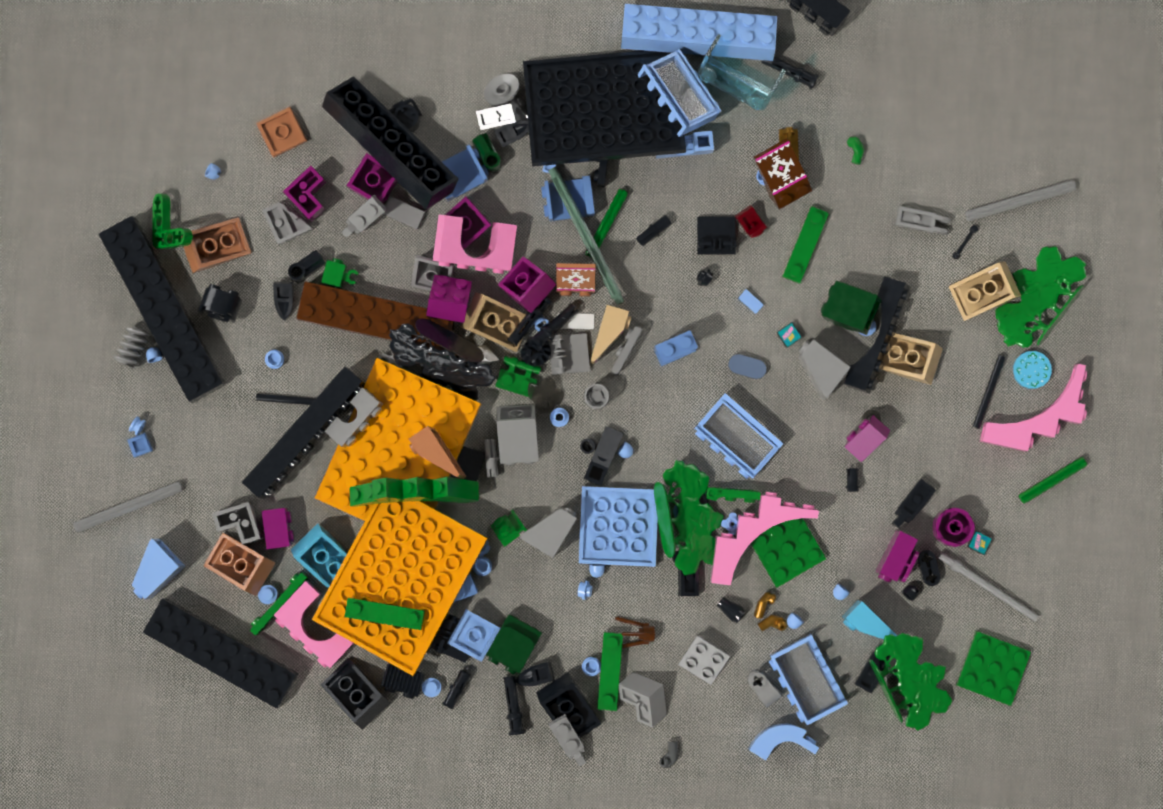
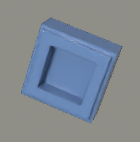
[127,433,153,458]

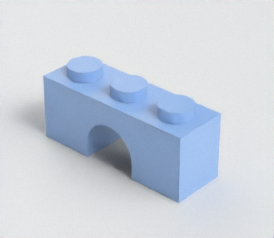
[656,131,714,159]

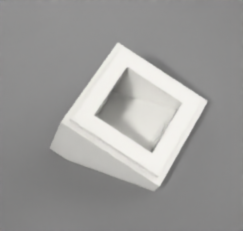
[477,345,499,365]

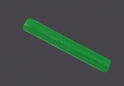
[585,189,628,258]
[1018,457,1087,504]

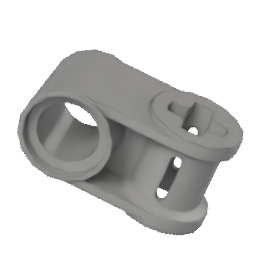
[748,671,782,708]

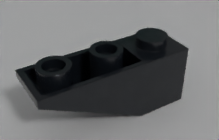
[583,426,624,486]

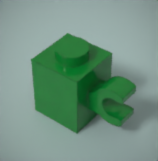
[321,258,359,289]

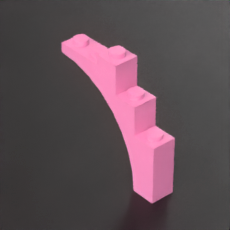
[980,364,1087,452]
[710,492,819,585]

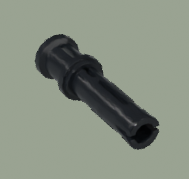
[761,56,819,90]
[507,296,553,346]
[528,303,579,351]
[503,676,526,736]

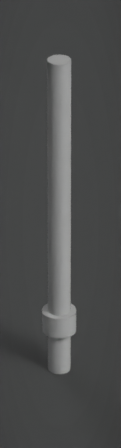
[938,552,1039,622]

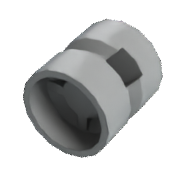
[584,384,609,410]

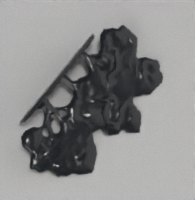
[389,318,496,401]

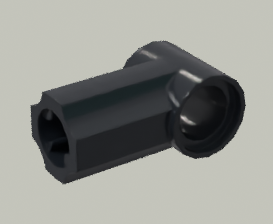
[288,250,326,283]

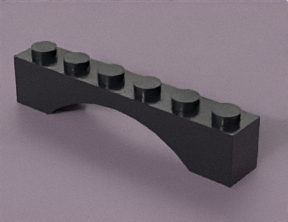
[844,276,910,394]

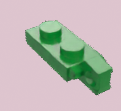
[706,487,761,503]

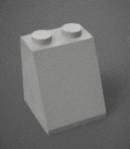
[798,339,850,400]
[497,404,539,465]
[520,507,577,558]

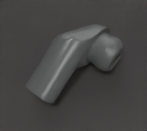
[659,741,678,768]

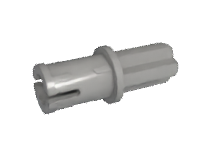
[484,439,499,477]

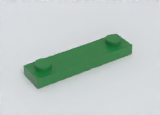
[782,206,829,284]
[250,572,309,636]
[345,598,425,630]
[598,632,623,711]

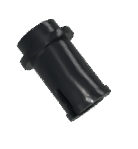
[845,468,861,492]

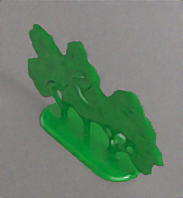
[995,247,1086,348]
[654,460,724,575]
[869,633,952,731]

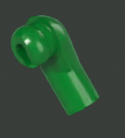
[847,137,865,165]

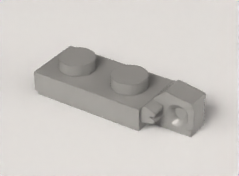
[342,195,387,238]
[548,714,586,767]

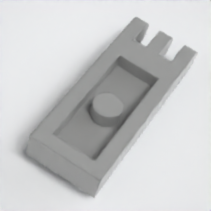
[612,326,642,375]

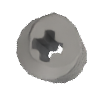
[113,327,150,369]

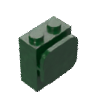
[821,280,882,335]
[486,614,543,675]

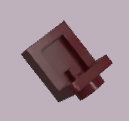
[735,205,767,238]

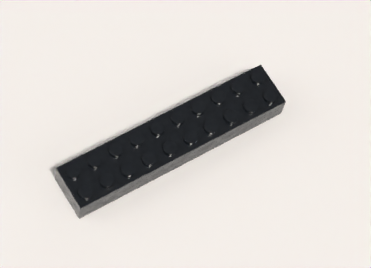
[98,216,226,403]

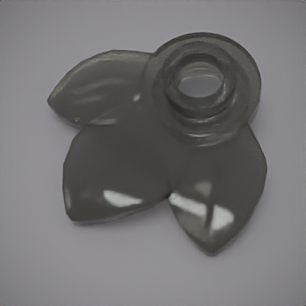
[528,376,564,414]

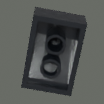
[320,658,390,730]
[536,672,602,738]

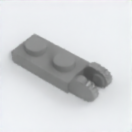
[895,206,951,235]

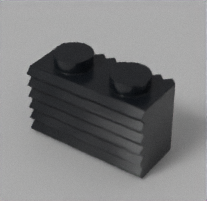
[381,663,426,699]

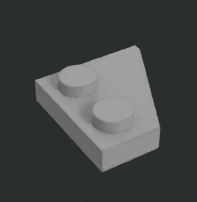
[262,202,312,245]

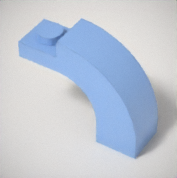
[748,724,819,760]

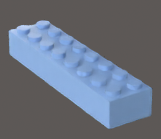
[621,4,777,61]

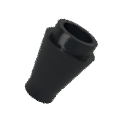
[717,597,746,624]

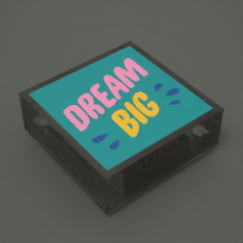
[776,322,803,349]
[966,530,993,556]

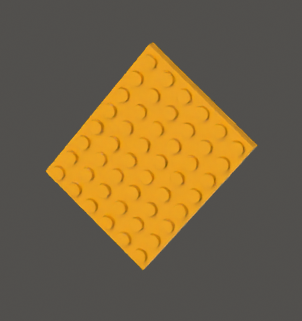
[315,358,481,521]
[312,501,488,676]

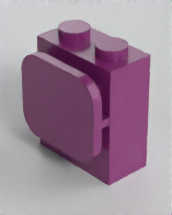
[875,531,919,583]

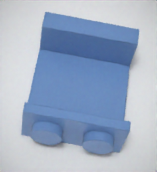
[442,145,489,202]
[541,176,595,221]
[653,330,698,367]

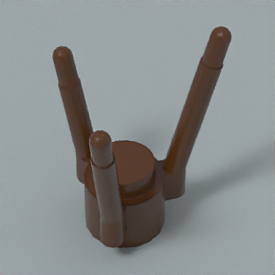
[615,617,655,648]

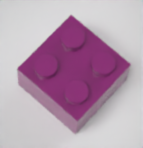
[346,153,398,205]
[437,196,492,250]
[498,257,556,313]
[426,274,472,323]

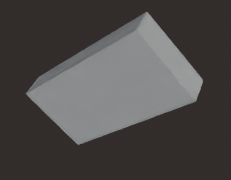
[383,196,425,230]

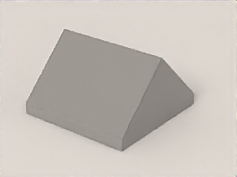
[411,255,455,291]

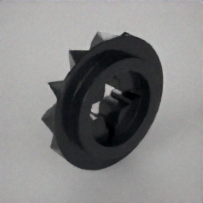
[520,339,551,366]

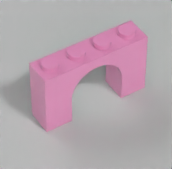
[433,215,517,274]
[274,581,354,668]

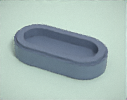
[728,354,766,379]

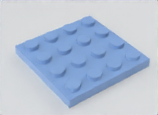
[579,486,658,567]

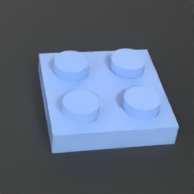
[448,609,500,662]

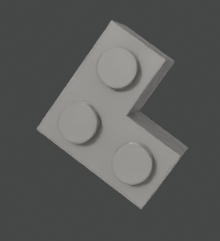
[212,502,264,545]

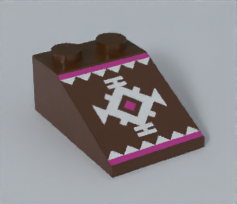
[753,138,812,210]

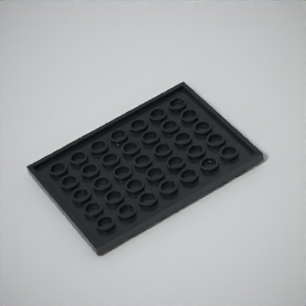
[523,50,686,167]

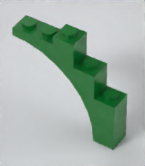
[350,477,479,507]

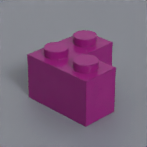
[283,166,326,222]

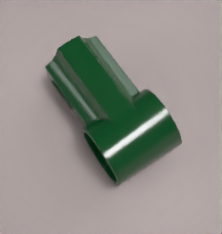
[472,133,502,172]

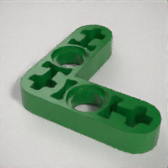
[152,193,193,249]

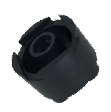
[198,284,242,323]

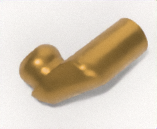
[754,592,776,619]
[757,615,787,632]

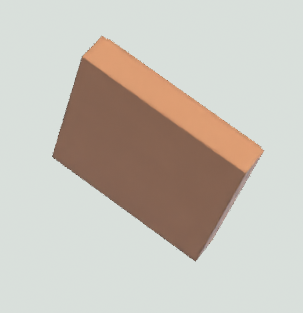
[256,107,307,158]

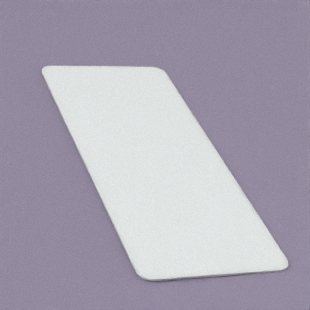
[557,313,594,329]

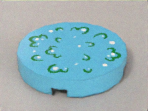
[1013,351,1052,389]

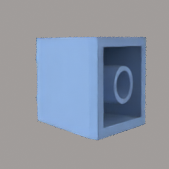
[132,538,185,599]

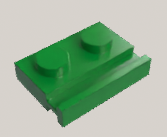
[490,509,527,547]

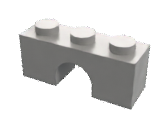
[325,388,383,448]

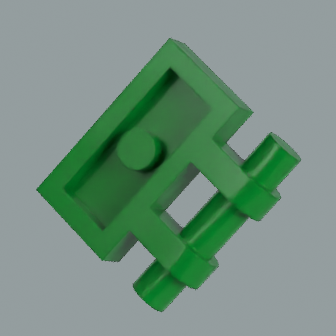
[495,356,541,398]

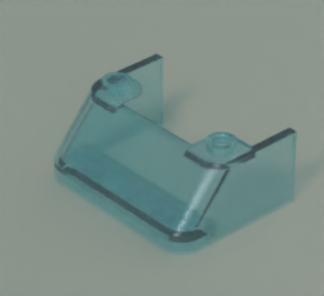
[698,34,786,110]

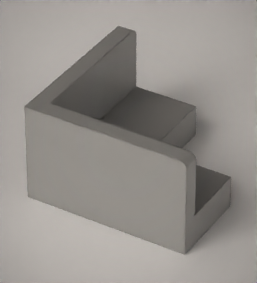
[619,673,666,728]

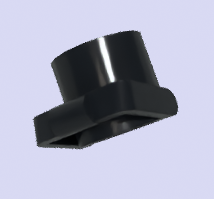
[389,98,423,132]

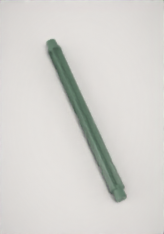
[549,167,624,305]

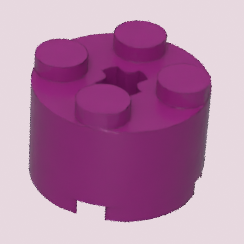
[932,508,975,547]

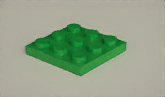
[750,518,826,588]
[956,631,1031,706]

